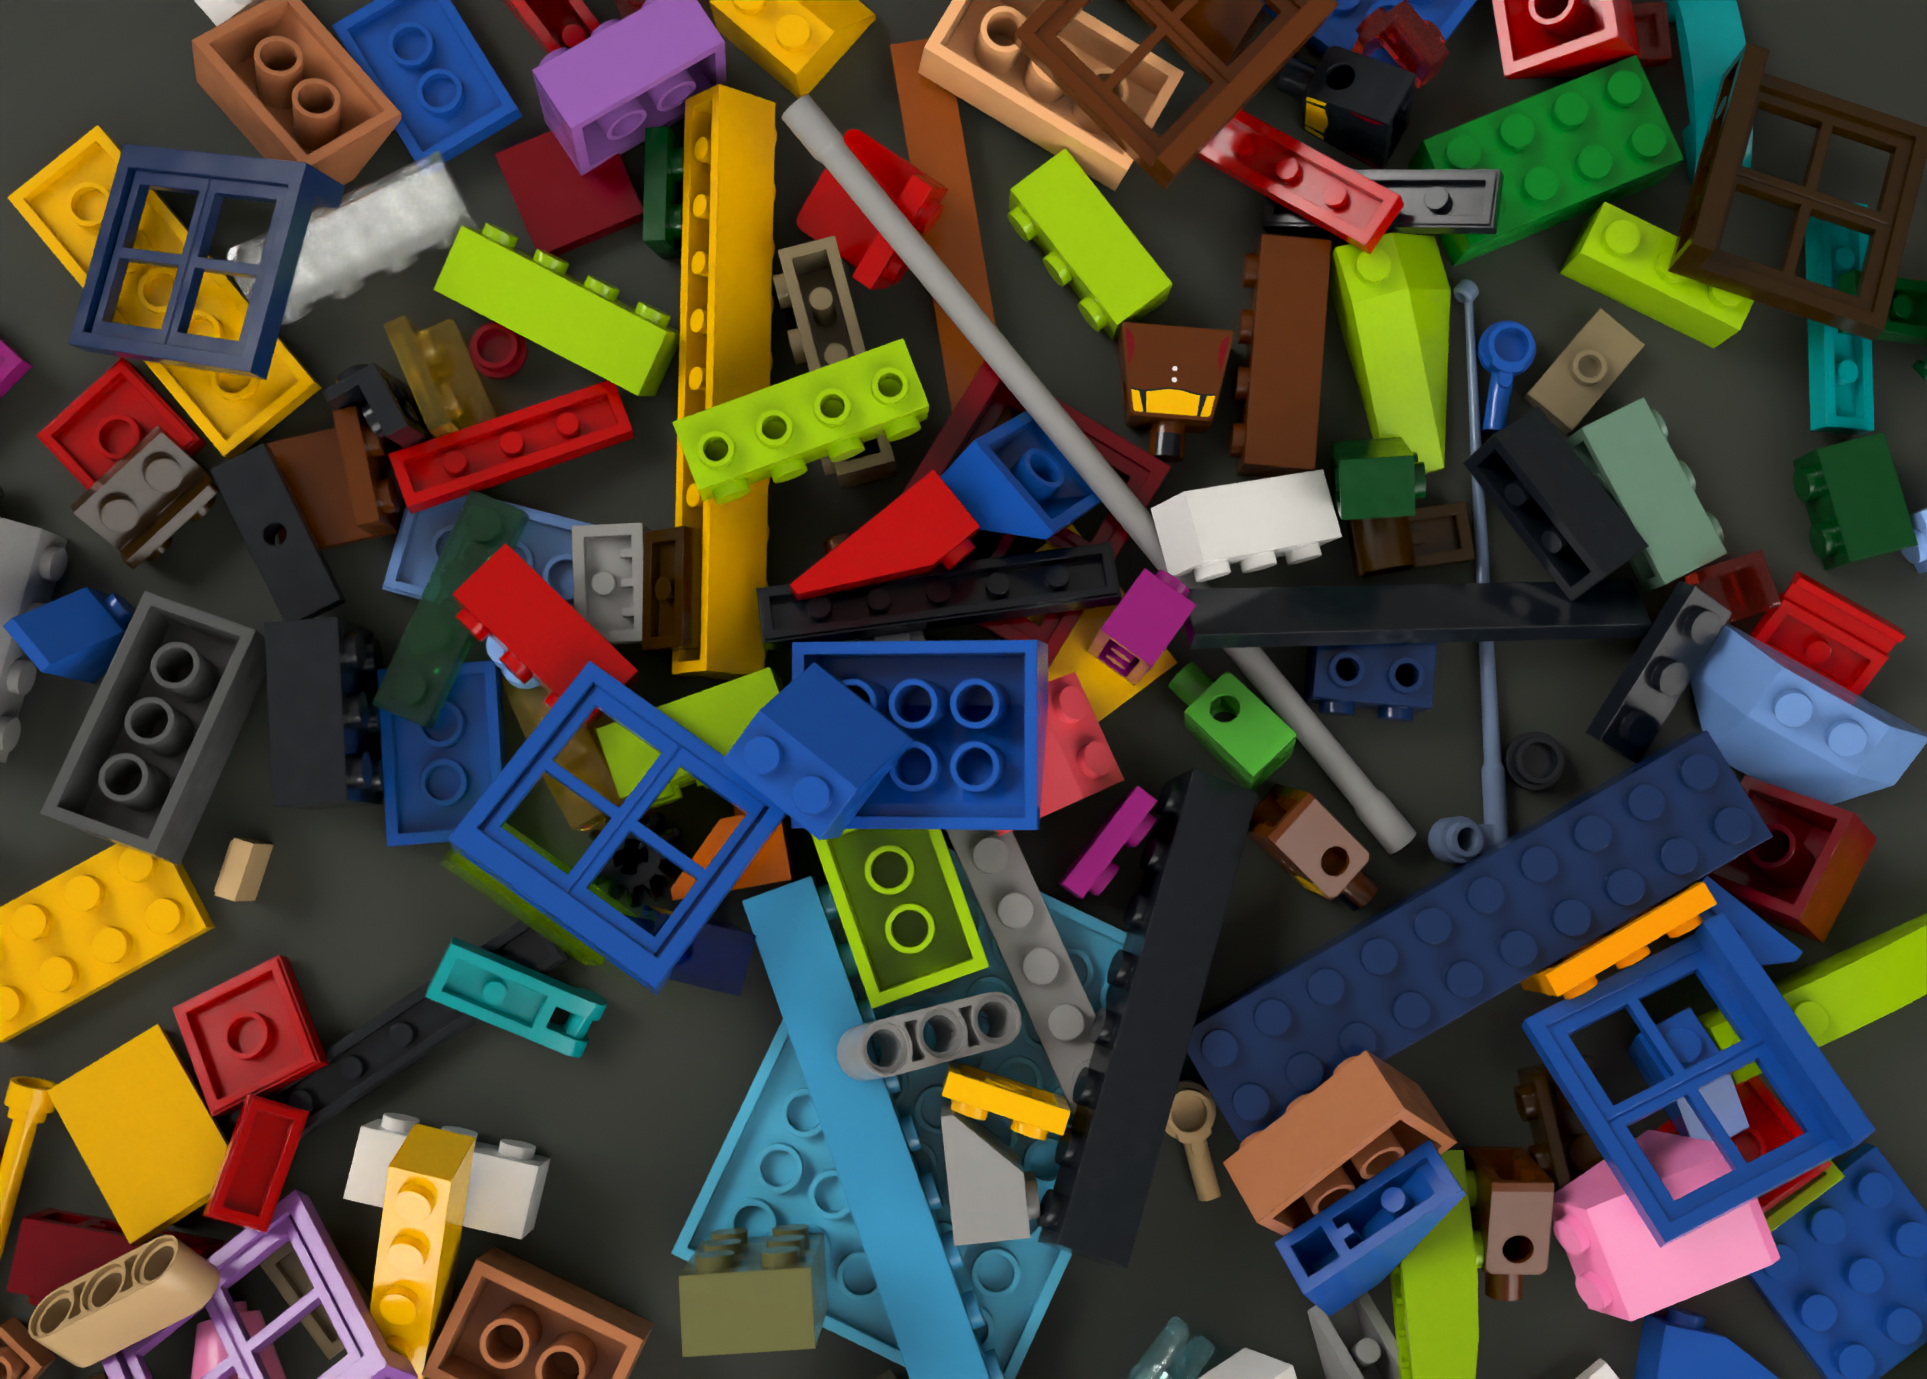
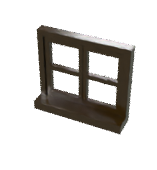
[1668,42,1927,341]

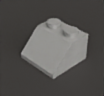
[941,1102,1041,1246]

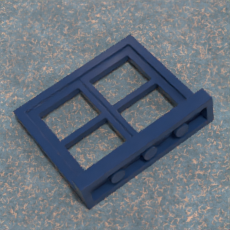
[68,144,345,380]

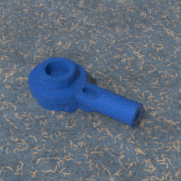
[1477,320,1536,435]

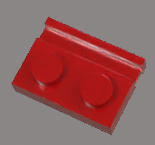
[1750,570,1906,696]

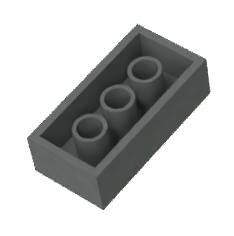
[40,591,266,866]

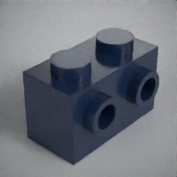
[1303,643,1437,722]

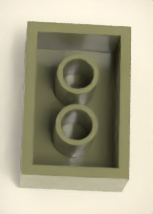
[678,1224,828,1357]

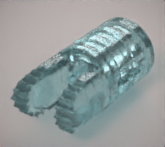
[1127,1316,1216,1379]

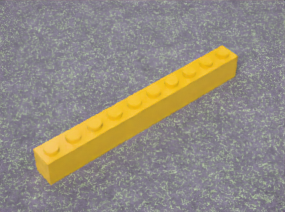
[672,84,777,680]

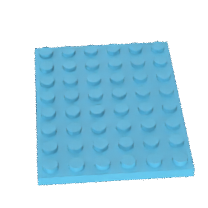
[671,848,1127,1379]

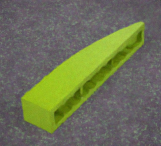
[1697,913,1927,1084]
[1390,1150,1484,1379]

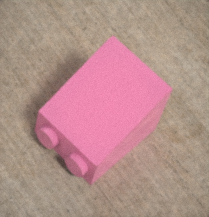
[1552,1130,1781,1322]

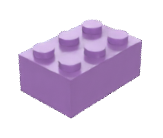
[532,0,727,176]

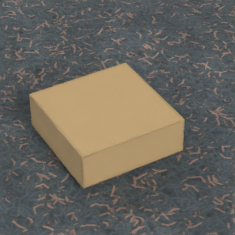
[214,838,274,902]

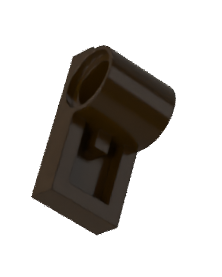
[1346,501,1475,579]

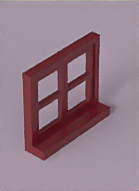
[901,361,1171,668]

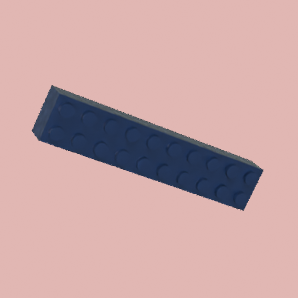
[1187,730,1773,1143]

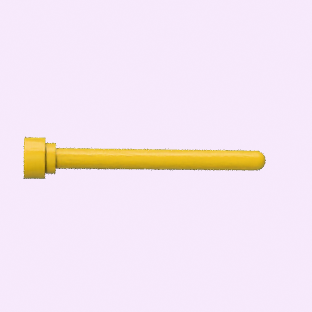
[0,1076,57,1260]

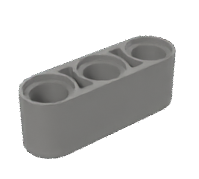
[837,992,1022,1081]

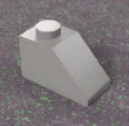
[1307,1292,1400,1379]

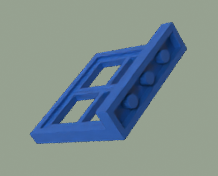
[448,661,787,996]
[1521,912,1876,1248]

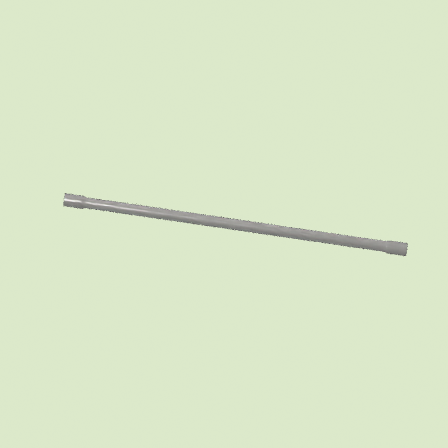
[781,94,1416,854]

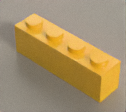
[370,1123,476,1379]

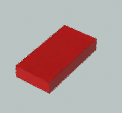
[203,1094,309,1233]

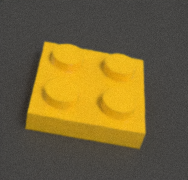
[942,1060,1071,1141]

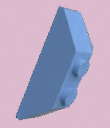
[1690,623,1927,805]

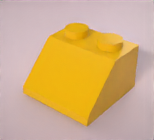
[709,0,876,99]

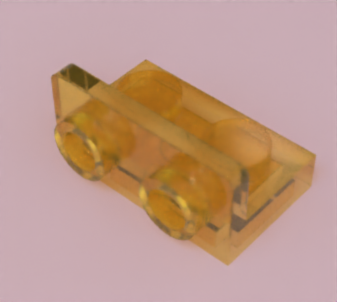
[383,315,497,438]

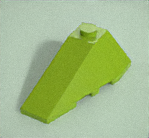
[1328,233,1451,474]

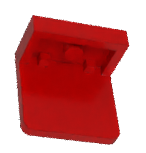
[796,129,948,290]

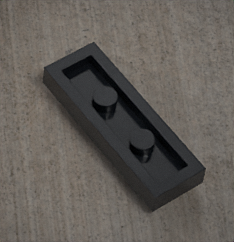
[1585,581,1732,763]

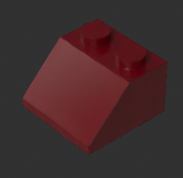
[1707,775,1877,944]

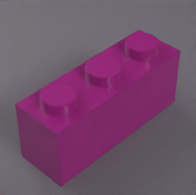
[1087,568,1196,686]

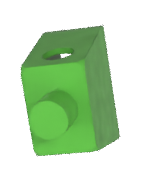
[1168,662,1297,792]

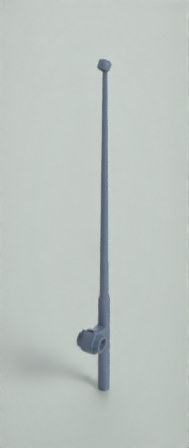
[1428,279,1509,864]

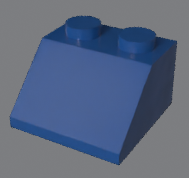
[722,662,913,840]

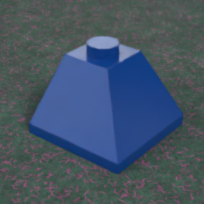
[940,411,1102,540]

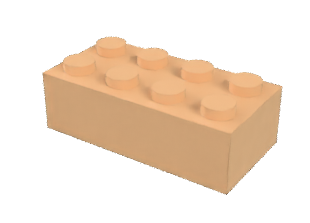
[918,0,1185,191]

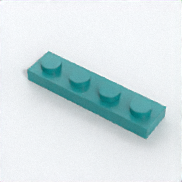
[1805,202,1875,435]

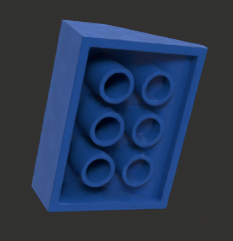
[791,640,1048,830]

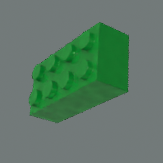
[1408,55,1684,267]

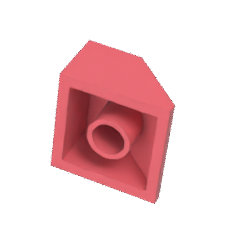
[996,672,1124,837]

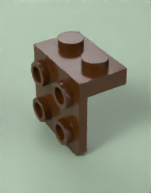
[266,406,400,550]

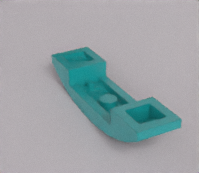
[1663,0,1753,186]

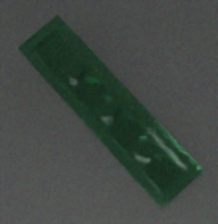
[372,489,529,730]

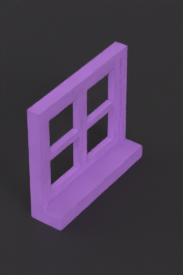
[101,1189,418,1379]

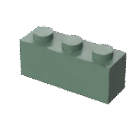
[1565,397,1727,593]

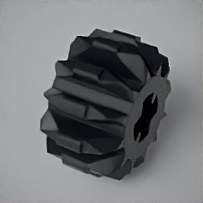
[589,811,687,908]

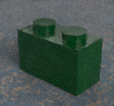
[1793,432,1918,571]
[1331,437,1426,520]

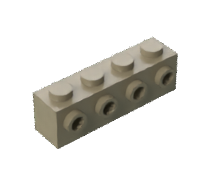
[772,235,897,489]

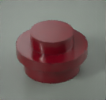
[469,321,528,380]

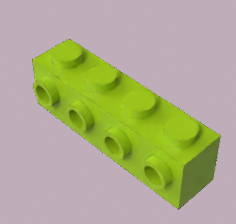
[433,222,680,396]
[672,338,929,504]

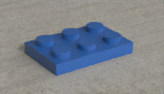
[332,0,523,175]
[377,660,511,847]

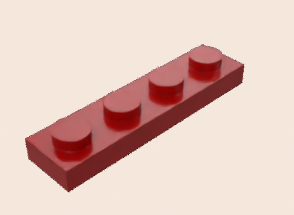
[1196,110,1404,254]
[388,380,634,514]

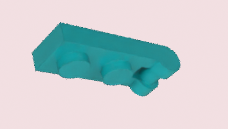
[425,936,608,1058]

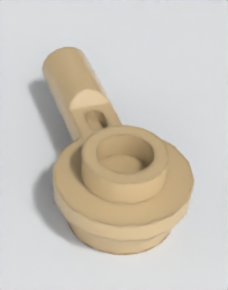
[1165,1080,1221,1201]

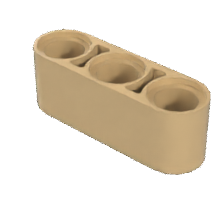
[28,1235,220,1368]

